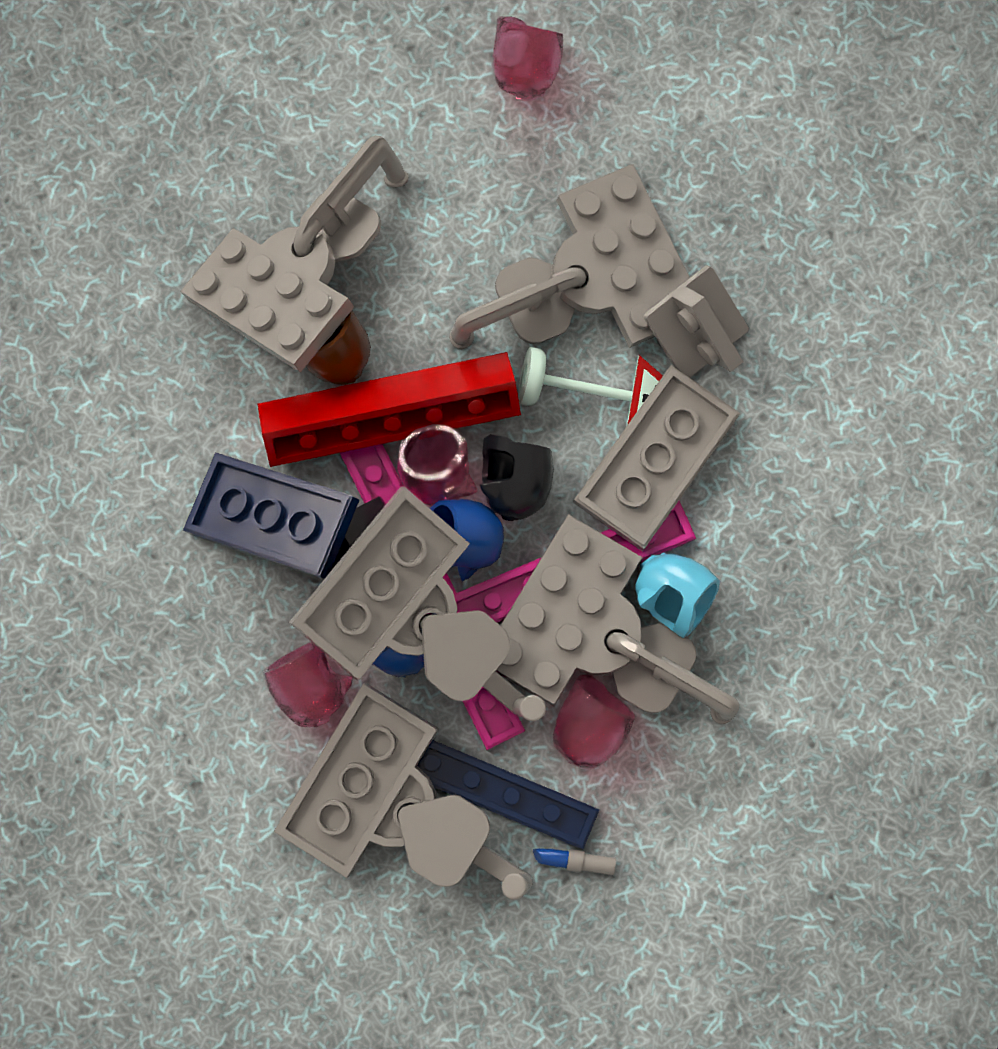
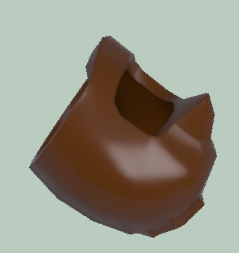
[306,310,371,385]

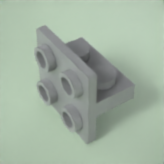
[644,265,749,378]

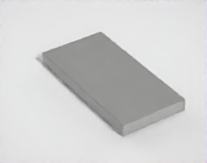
[573,365,740,552]

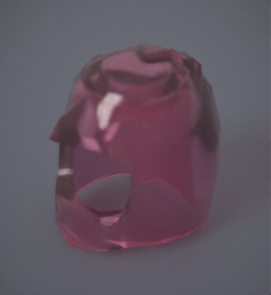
[492,16,563,101]
[397,424,478,506]
[262,642,353,727]
[553,674,635,770]

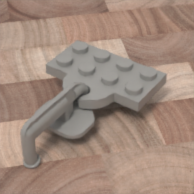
[180,135,409,373]
[449,164,690,349]
[289,487,546,721]
[496,514,740,724]
[274,683,533,900]

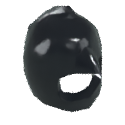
[479,434,554,521]

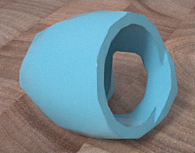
[635,553,720,638]

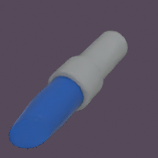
[533,849,616,875]

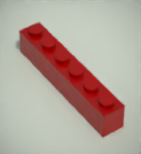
[257,352,521,467]

